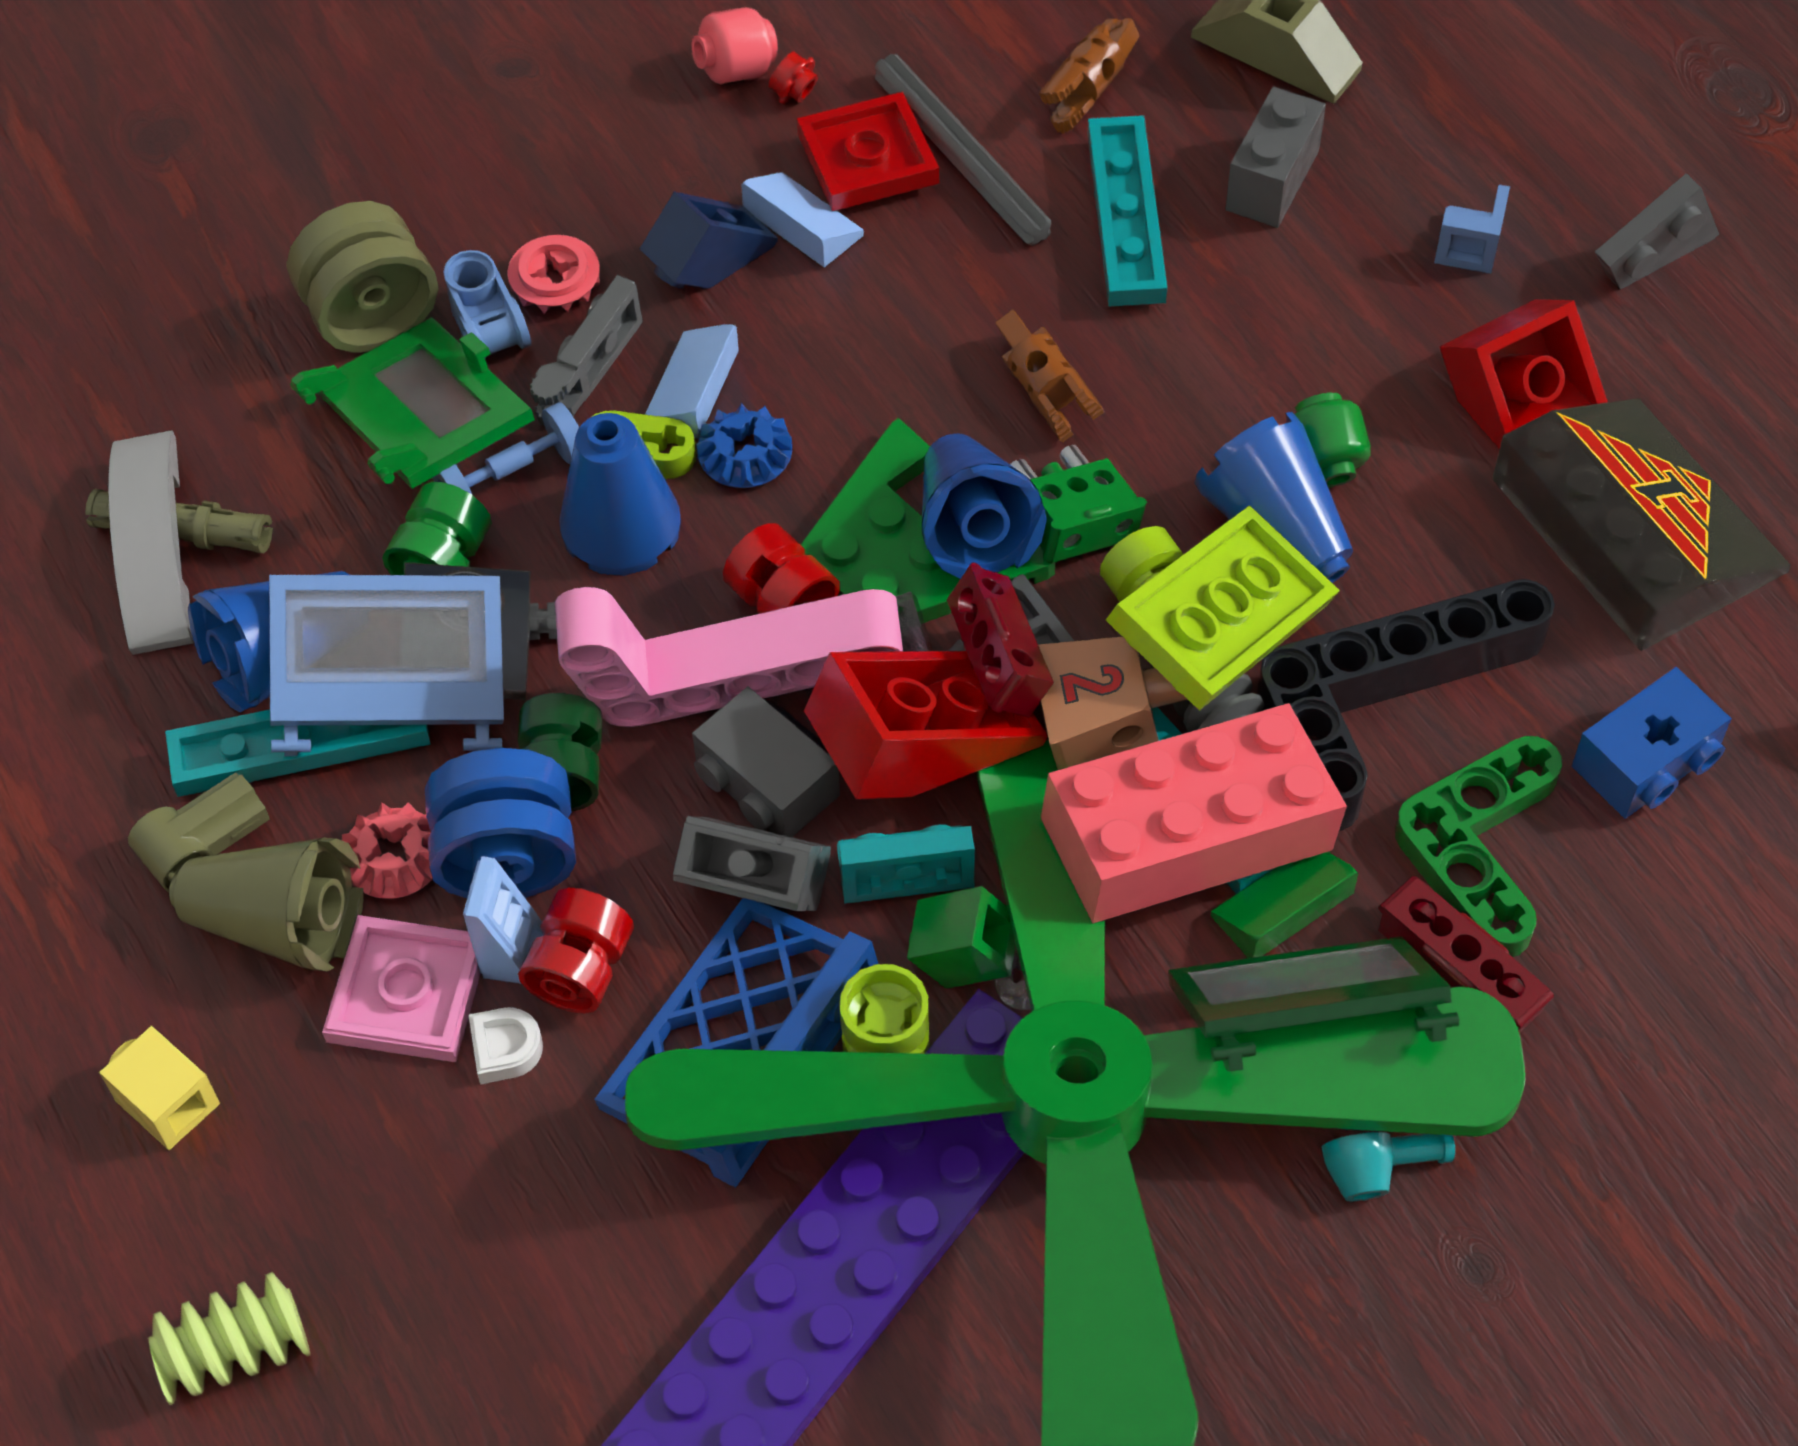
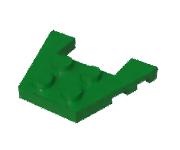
[801,418,1055,623]

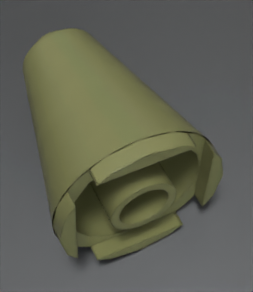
[169,837,364,972]

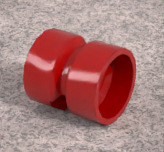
[723,523,840,614]
[518,888,634,1014]

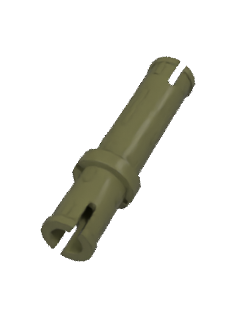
[85,489,273,554]

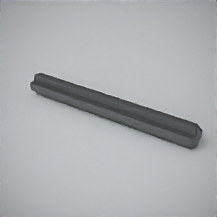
[875,54,1051,246]

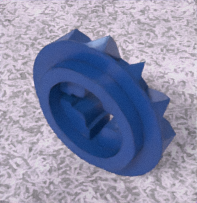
[696,403,792,488]

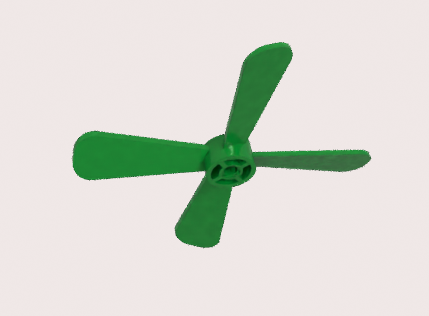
[625,740,1525,1446]

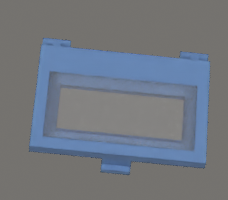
[269,575,504,756]

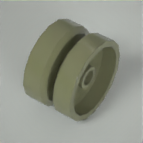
[286,201,439,353]

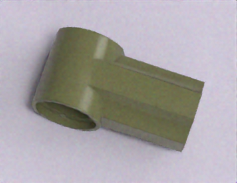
[128,772,270,892]

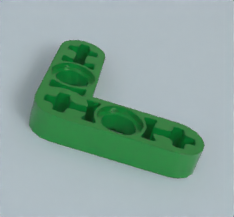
[1395,736,1562,957]

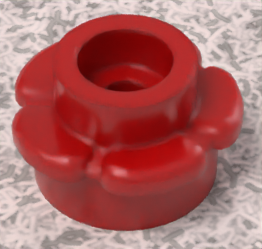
[768,51,818,104]

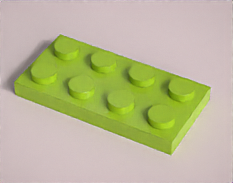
[1106,505,1340,711]

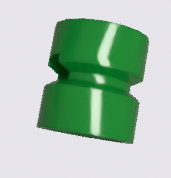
[382,482,492,576]

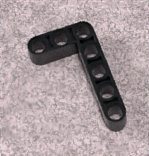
[1257,579,1555,831]

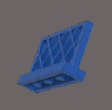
[594,898,879,1188]

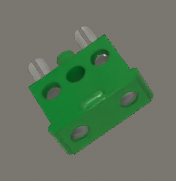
[1010,445,1147,563]

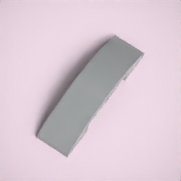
[108,430,193,655]

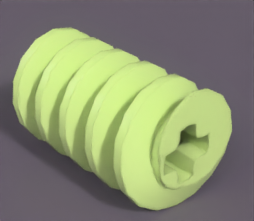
[148,1272,310,1405]

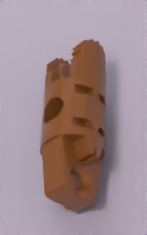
[1039,18,1139,134]
[995,310,1104,442]

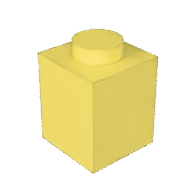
[99,1025,220,1150]

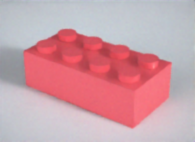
[1041,703,1347,924]

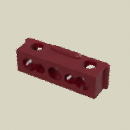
[947,562,1054,717]
[1378,876,1554,1033]

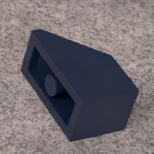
[640,192,779,289]

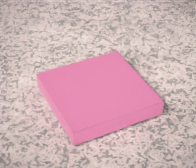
[322,915,481,1062]

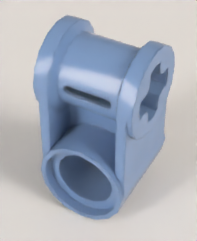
[443,250,531,354]

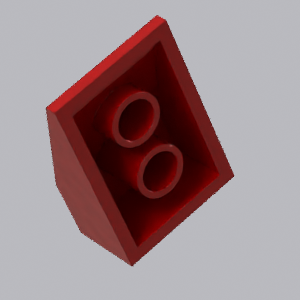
[804,651,1048,799]

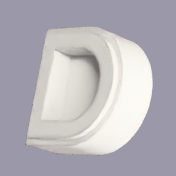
[469,1007,543,1084]

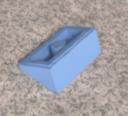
[741,172,864,268]
[645,324,739,439]

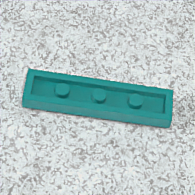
[1087,116,1168,307]
[165,709,431,797]

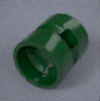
[517,693,603,812]

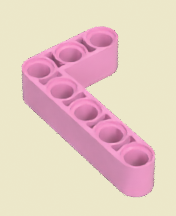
[555,587,903,727]

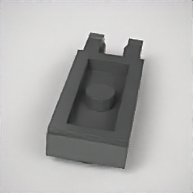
[530,275,643,425]

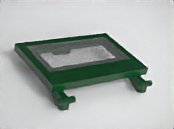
[1168,936,1459,1072]

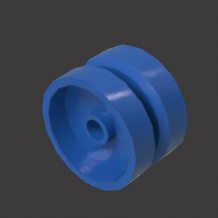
[424,748,576,898]

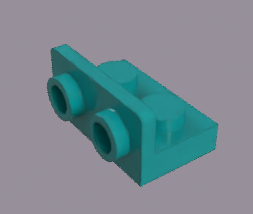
[837,825,975,904]

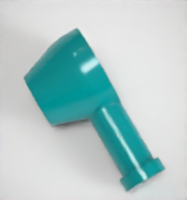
[1322,1132,1455,1201]

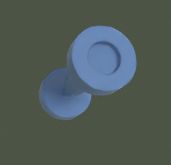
[433,402,579,494]

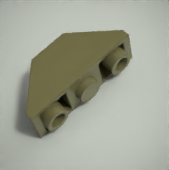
[1191,0,1363,104]

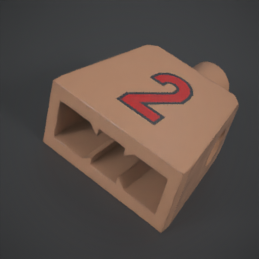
[1038,637,1188,770]

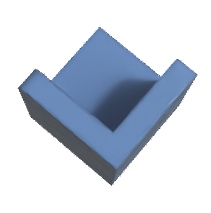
[1434,185,1510,274]

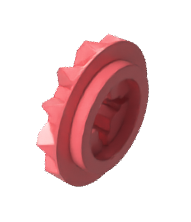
[508,235,600,314]
[342,802,433,899]

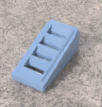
[463,856,543,984]

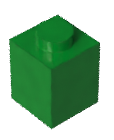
[907,886,1016,989]

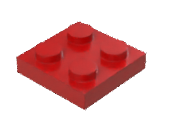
[797,91,939,211]

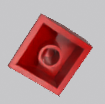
[1439,299,1610,459]

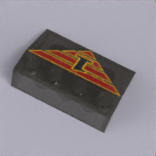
[1492,398,1791,651]

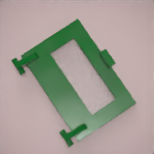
[290,317,535,489]

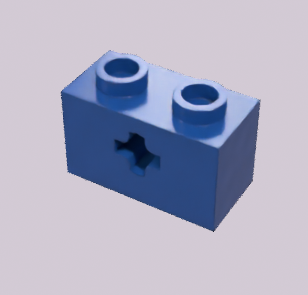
[1571,667,1732,819]

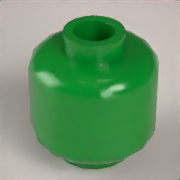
[1294,392,1371,487]

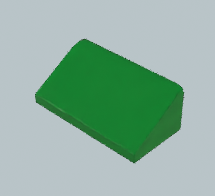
[1211,852,1358,958]

